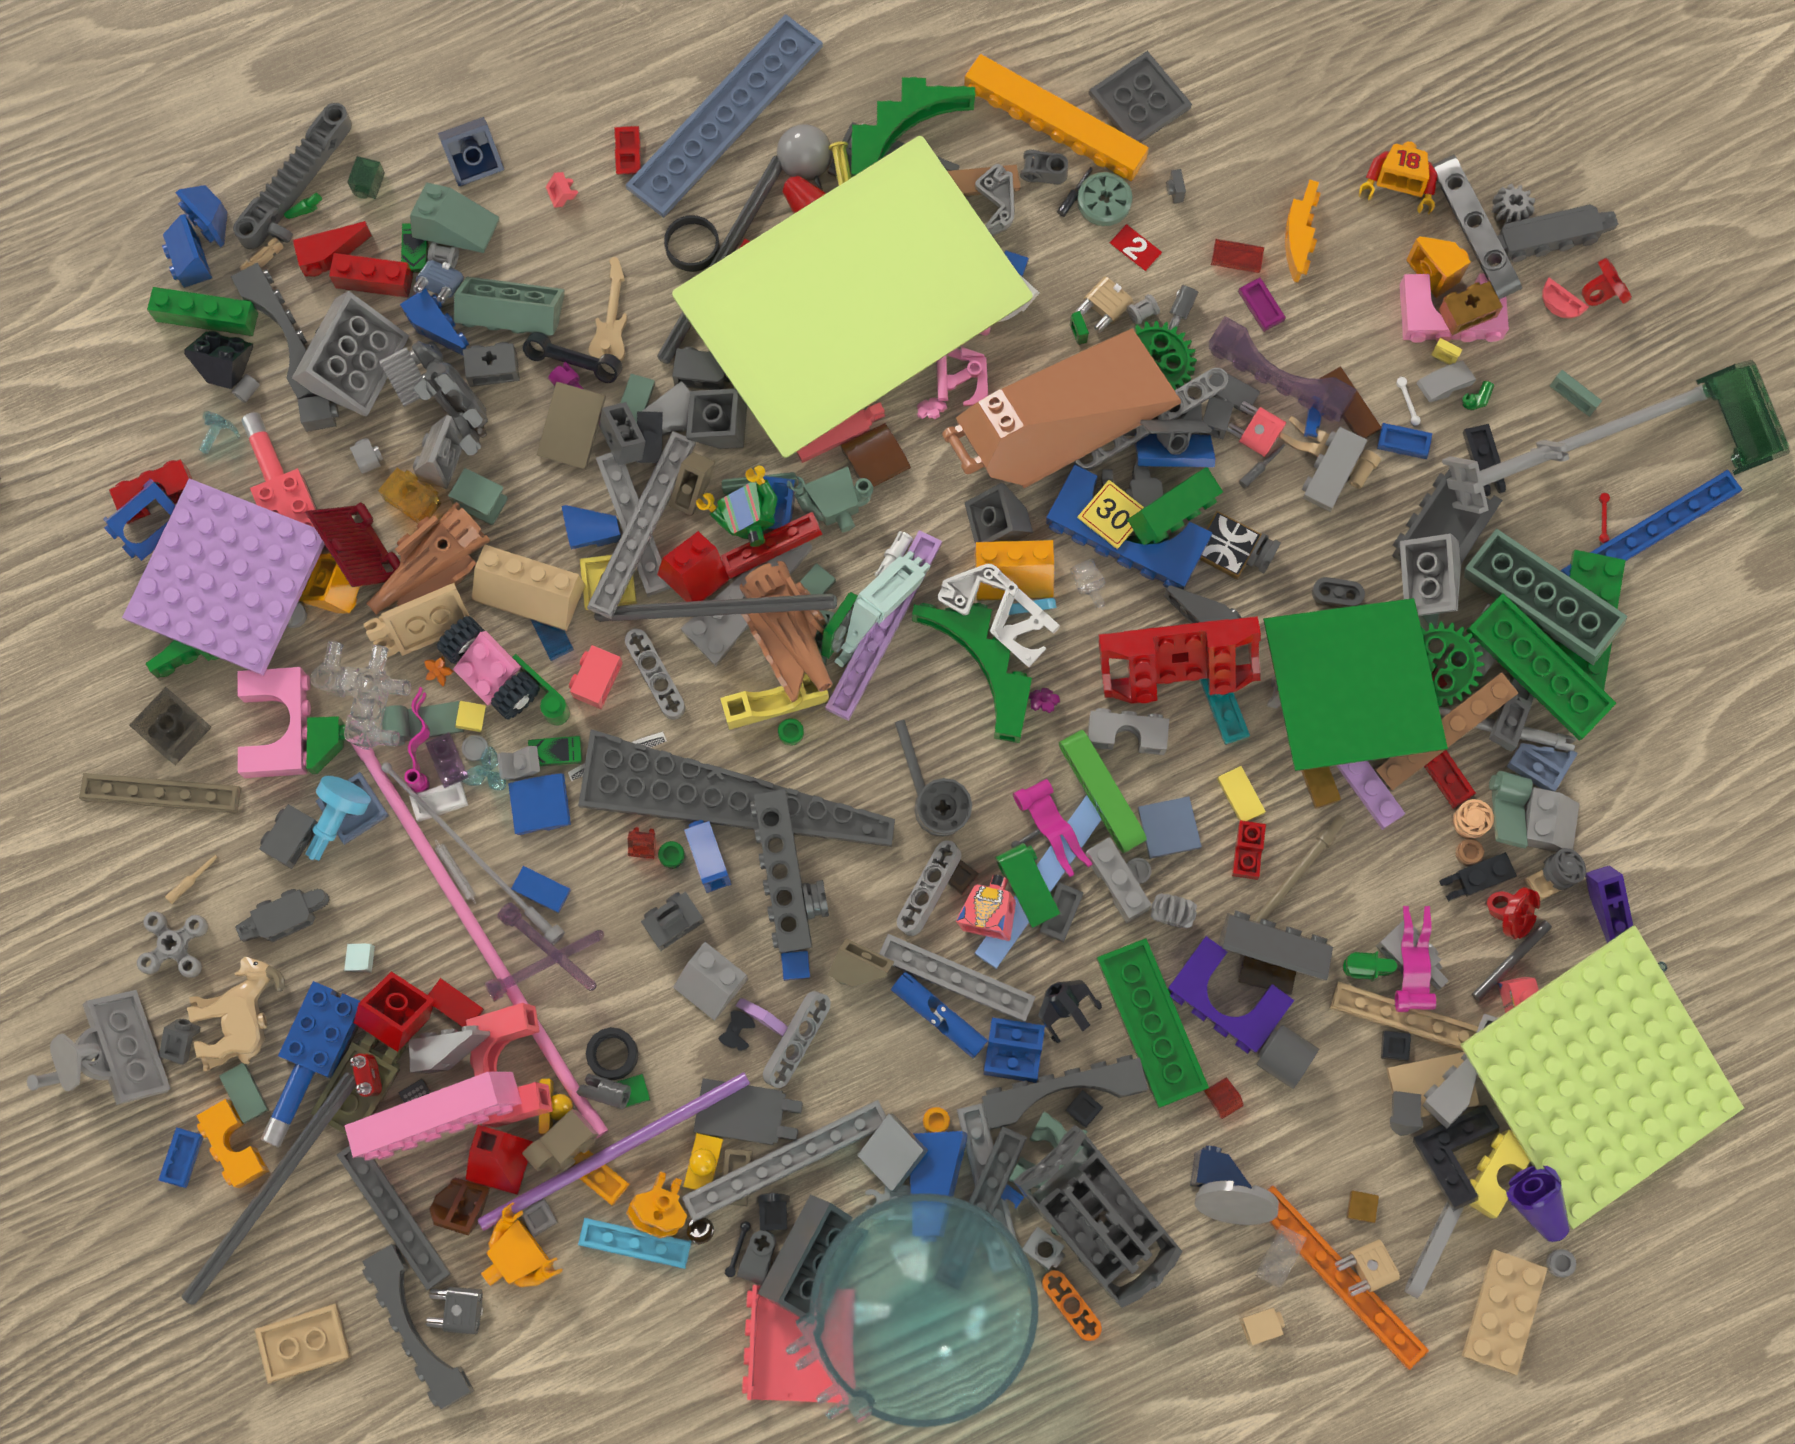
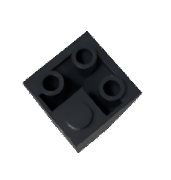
[184,331,253,389]

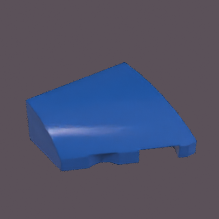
[562,505,621,550]

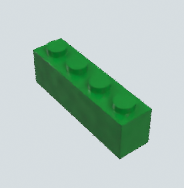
[147,287,258,336]
[1127,467,1223,545]

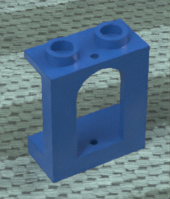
[103,479,175,561]

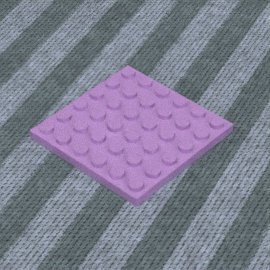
[122,479,325,676]

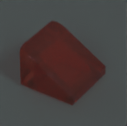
[1204,1077,1244,1119]

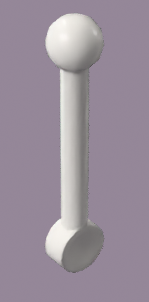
[1396,377,1421,425]

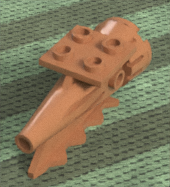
[366,502,491,615]
[740,561,833,703]

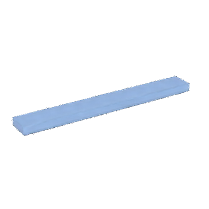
[974,795,1101,969]

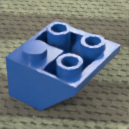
[175,185,228,248]

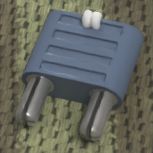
[413,260,464,303]

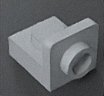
[497,746,540,780]

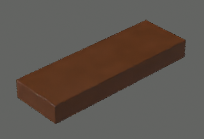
[1318,366,1382,439]

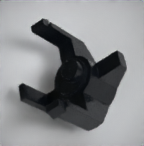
[1038,980,1102,1043]

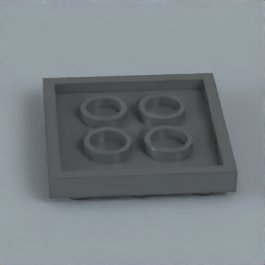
[1089,51,1192,143]

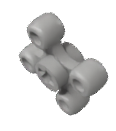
[137,911,208,978]

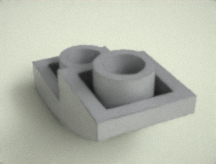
[1416,360,1476,402]

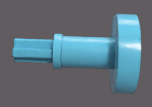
[305,776,371,861]

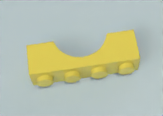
[720,674,829,730]

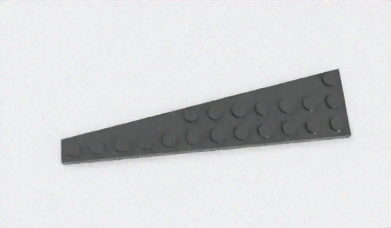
[578,729,895,847]

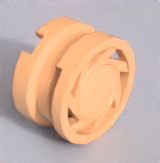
[1453,799,1494,839]

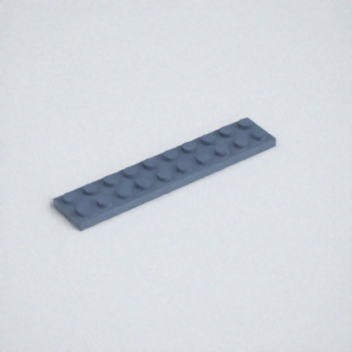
[626,14,823,218]

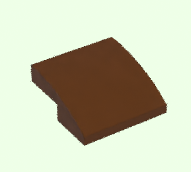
[841,423,911,487]

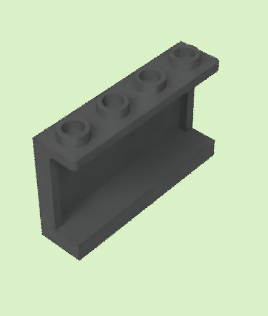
[1392,468,1503,563]

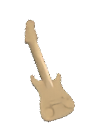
[589,257,627,361]

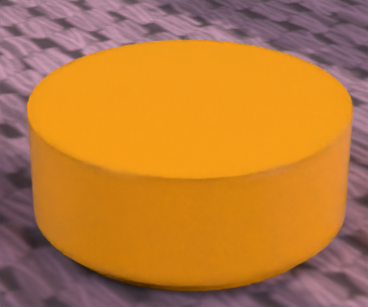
[923,1107,950,1133]

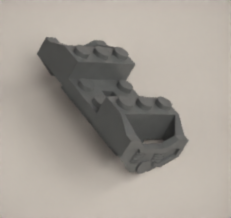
[1013,1125,1183,1308]

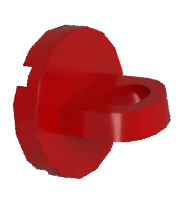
[1581,258,1632,306]
[1487,887,1541,940]

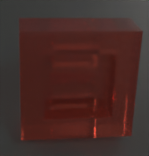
[627,827,656,859]

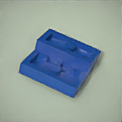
[508,773,571,835]
[983,1017,1045,1083]

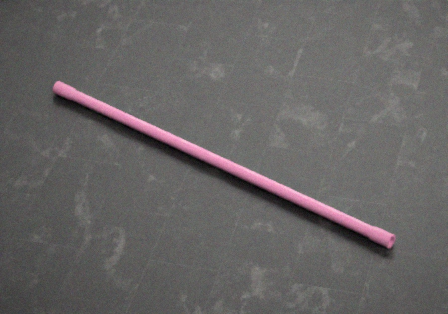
[349,733,608,1139]

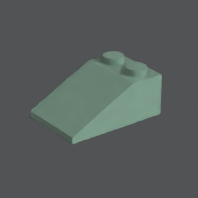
[410,182,499,253]

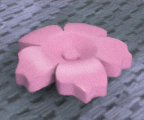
[917,398,947,419]

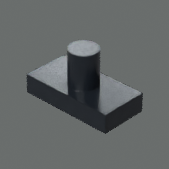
[636,411,663,463]

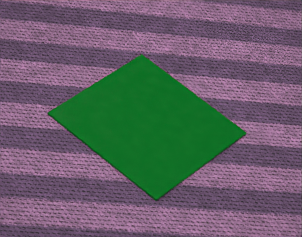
[1263,598,1448,771]

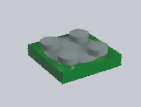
[821,592,858,659]

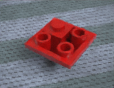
[465,1125,534,1195]

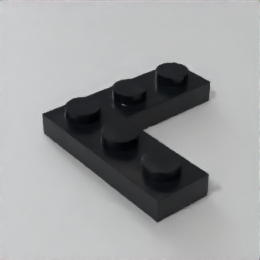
[1413,1105,1500,1211]

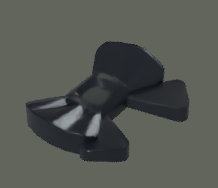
[718,1010,756,1051]

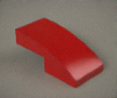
[614,126,641,175]

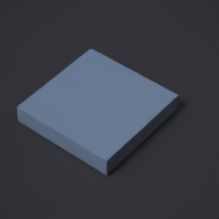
[316,772,389,845]
[1137,796,1202,859]

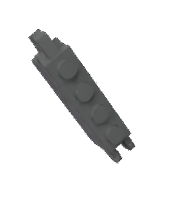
[1497,204,1618,262]

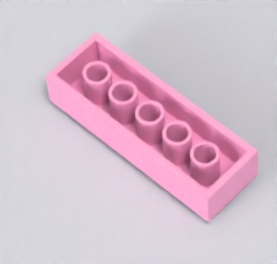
[345,1072,521,1161]

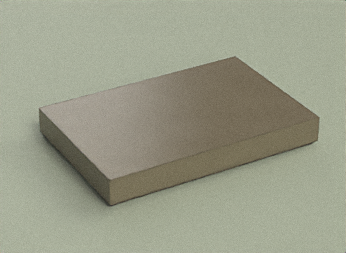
[537,382,606,469]

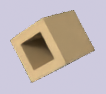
[1239,1308,1285,1345]

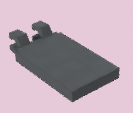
[693,1078,803,1146]

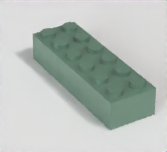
[1464,528,1628,665]

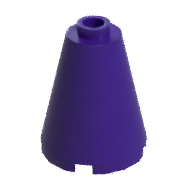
[1506,1166,1570,1242]

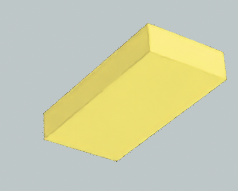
[1217,766,1266,821]

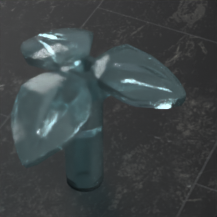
[198,411,240,454]
[461,746,506,791]

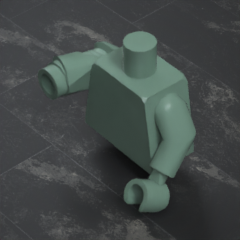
[787,467,873,533]

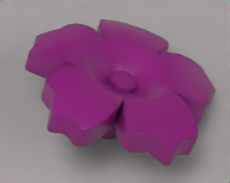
[1028,688,1060,713]

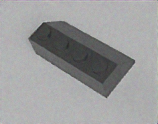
[1218,910,1333,981]
[757,1194,865,1325]

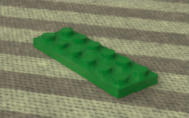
[1557,550,1626,690]
[1466,593,1616,741]
[1096,938,1209,1109]

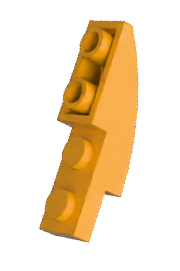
[1285,180,1321,283]

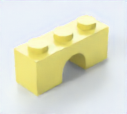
[1469,1130,1530,1219]

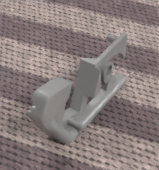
[975,164,1014,236]

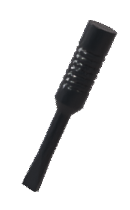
[1057,167,1093,217]

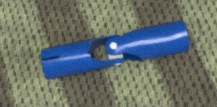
[891,972,988,1059]

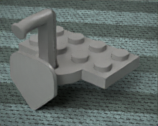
[27,990,171,1105]

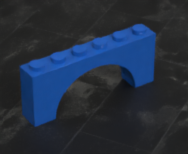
[1046,465,1212,590]

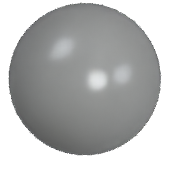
[777,124,832,180]

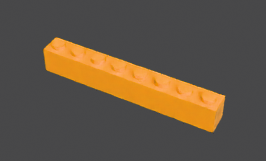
[964,54,1149,182]

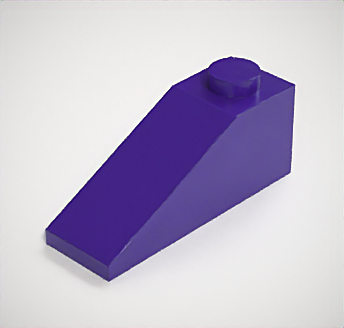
[1585,865,1633,943]

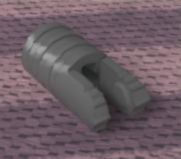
[576,1073,631,1109]

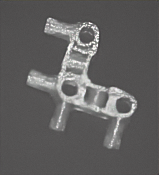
[311,641,411,750]

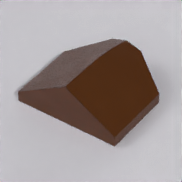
[429,1177,490,1236]

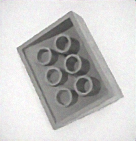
[292,291,409,416]

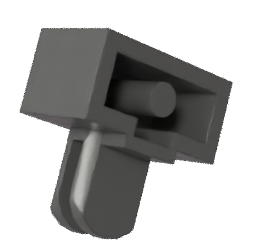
[641,892,705,952]

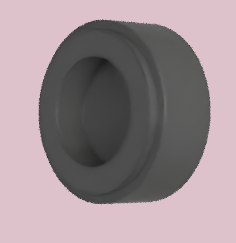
[266,222,293,243]

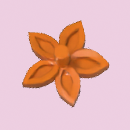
[424,656,454,686]

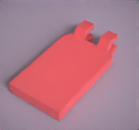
[797,402,885,463]

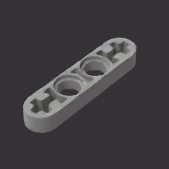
[625,629,685,720]
[897,840,961,936]
[763,991,831,1088]
[1404,1201,1464,1299]

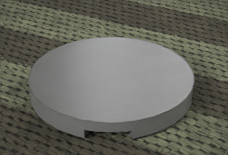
[1195,1181,1279,1225]

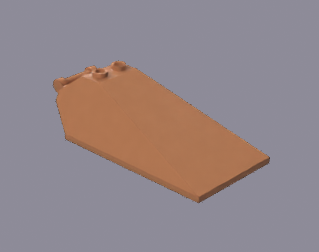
[942,328,1181,488]

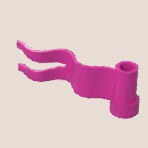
[404,687,430,794]
[1013,779,1093,877]
[1395,906,1436,1012]

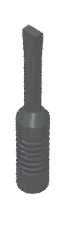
[1239,444,1285,488]

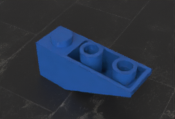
[400,288,469,356]

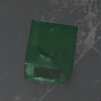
[347,156,385,199]

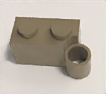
[523,1109,599,1172]

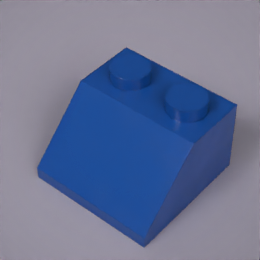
[162,214,212,288]

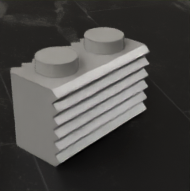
[379,347,426,407]

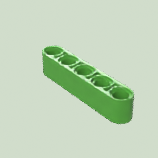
[1059,730,1147,853]

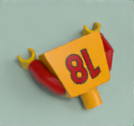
[1359,141,1438,215]

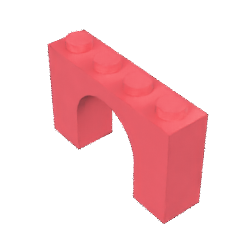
[466,1003,553,1128]

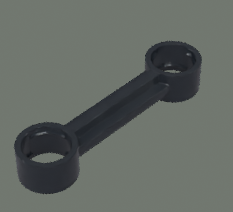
[523,332,622,383]

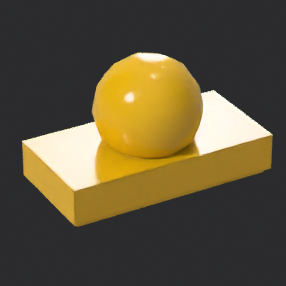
[539,1079,573,1136]
[683,1133,724,1190]

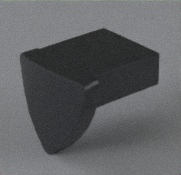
[756,1193,790,1231]

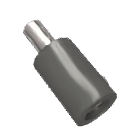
[1168,285,1199,330]

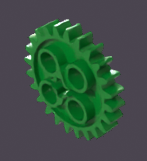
[1134,320,1197,391]
[1421,621,1485,707]

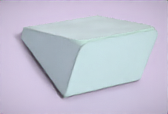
[344,943,375,973]

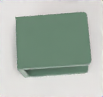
[448,468,508,525]

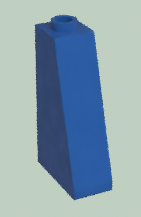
[910,1131,968,1240]

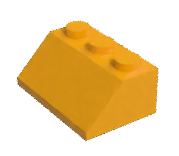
[975,540,1054,601]

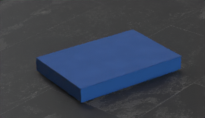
[1135,434,1216,467]

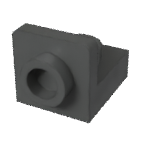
[159,1019,201,1065]

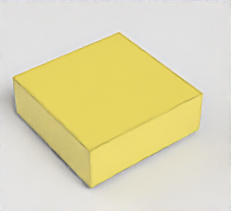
[1431,338,1463,365]
[455,701,486,732]

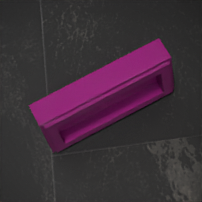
[1238,277,1286,332]

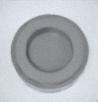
[1546,1249,1576,1278]

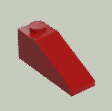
[293,221,372,277]

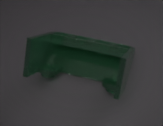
[1696,360,1790,475]

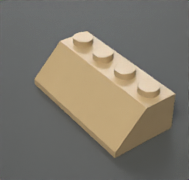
[472,544,585,631]

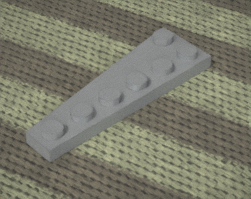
[681,542,812,667]

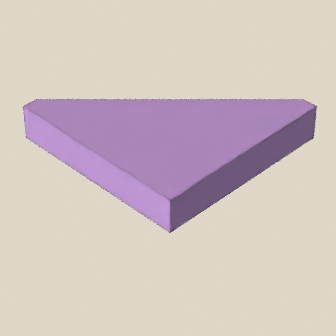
[736,998,788,1037]

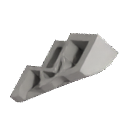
[643,381,690,436]

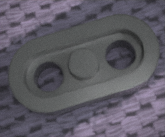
[1312,577,1365,608]

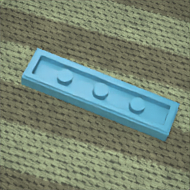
[578,1218,692,1269]

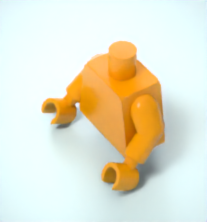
[481,1202,563,1287]

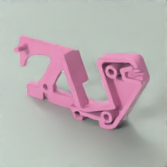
[936,327,991,406]

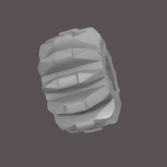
[1492,183,1535,225]
[1151,893,1197,929]

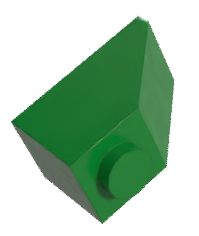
[306,716,348,775]

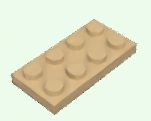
[1462,1249,1547,1375]

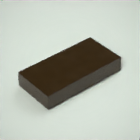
[1238,956,1297,995]

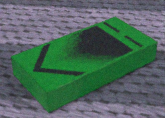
[401,223,428,273]
[528,736,582,766]

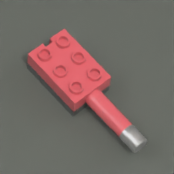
[241,412,326,548]

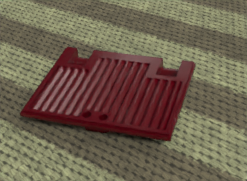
[305,502,400,587]

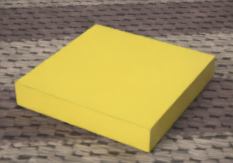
[580,555,637,610]

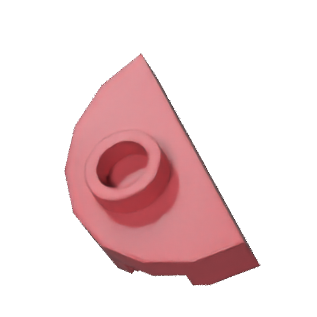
[1542,277,1589,318]

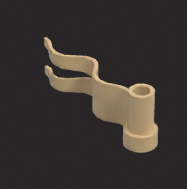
[1279,416,1381,489]

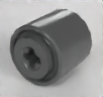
[1257,1025,1319,1089]

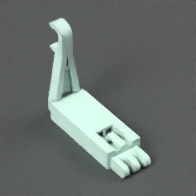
[834,551,931,668]

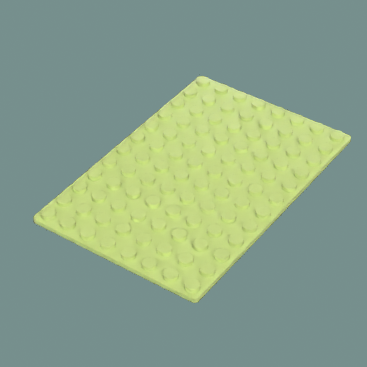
[672,136,1033,458]

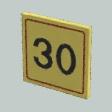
[1077,480,1144,549]

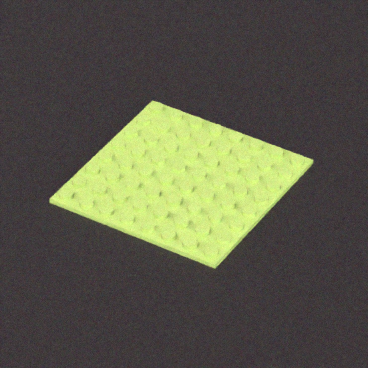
[1460,926,1744,1229]

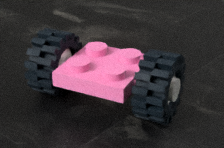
[437,616,540,720]

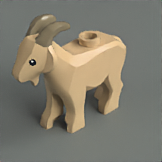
[187,957,285,1071]

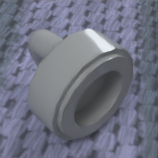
[287,603,307,628]

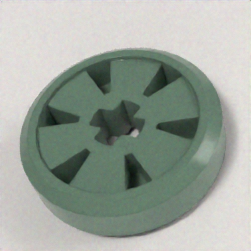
[1077,172,1132,226]

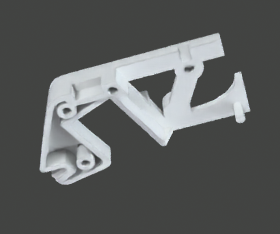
[938,564,1060,667]

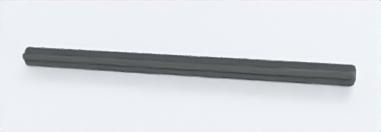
[657,155,782,364]
[594,593,837,622]
[182,1072,356,1305]

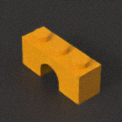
[196,1099,270,1189]

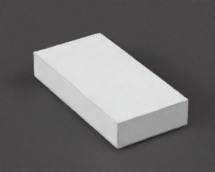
[409,779,468,822]

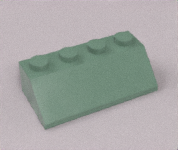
[454,277,564,336]

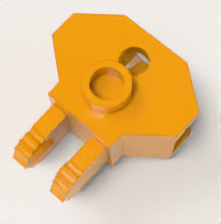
[626,1171,687,1239]

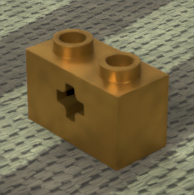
[1439,281,1503,336]

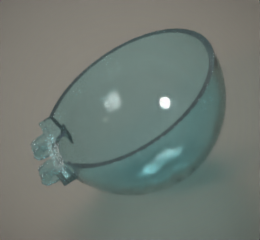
[785,1193,1039,1427]

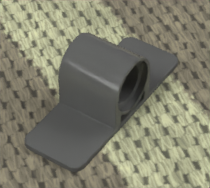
[1140,419,1212,455]

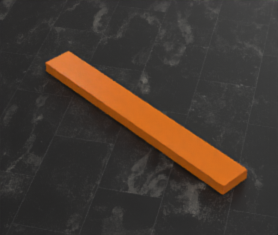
[1268,1185,1429,1370]

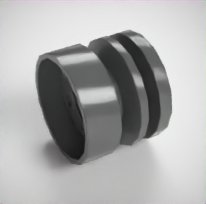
[914,778,972,837]

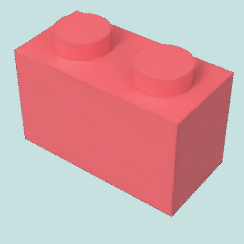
[569,645,623,709]

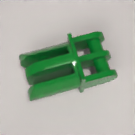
[1342,951,1397,982]

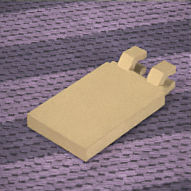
[363,583,470,660]

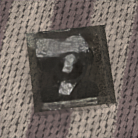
[129,687,212,766]

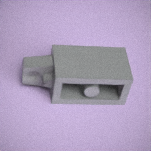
[1376,921,1449,990]

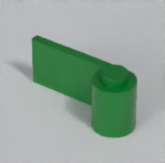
[512,654,570,726]
[995,843,1061,928]

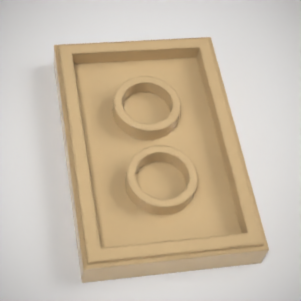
[1386,1052,1480,1117]
[255,1304,351,1384]

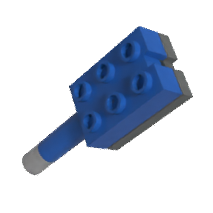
[261,981,360,1147]

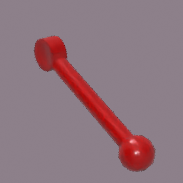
[1599,493,1610,543]

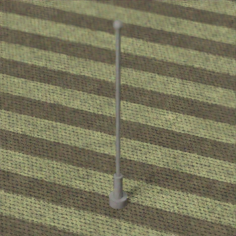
[381,762,565,947]

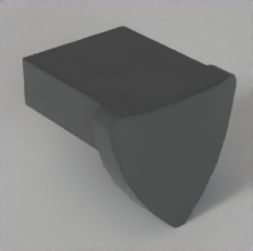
[1390,1091,1423,1136]

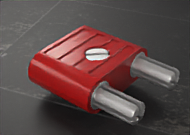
[350,1054,382,1097]

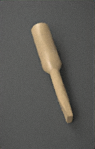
[165,855,218,904]

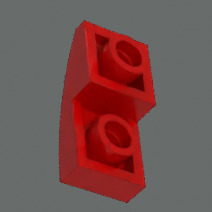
[1232,820,1266,880]

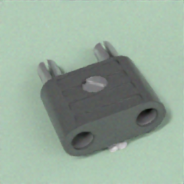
[426,1287,483,1334]

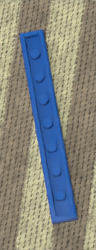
[1560,470,1743,576]

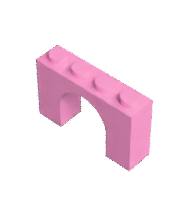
[1400,274,1509,343]
[238,667,311,778]

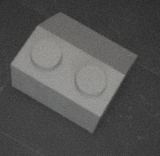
[1524,788,1579,854]
[673,942,748,1021]

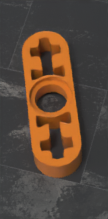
[1042,1270,1102,1341]

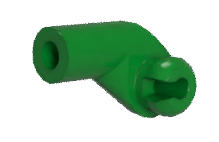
[1462,381,1494,411]

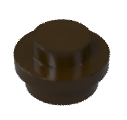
[687,1218,714,1244]

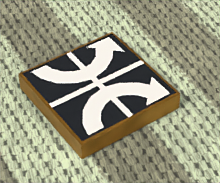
[1200,511,1262,580]

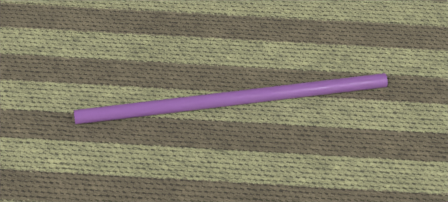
[478,1072,750,1231]

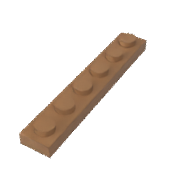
[1375,672,1518,790]

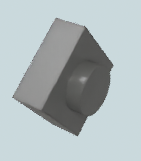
[1166,169,1186,204]

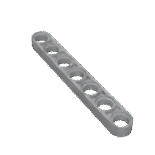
[1074,368,1228,470]

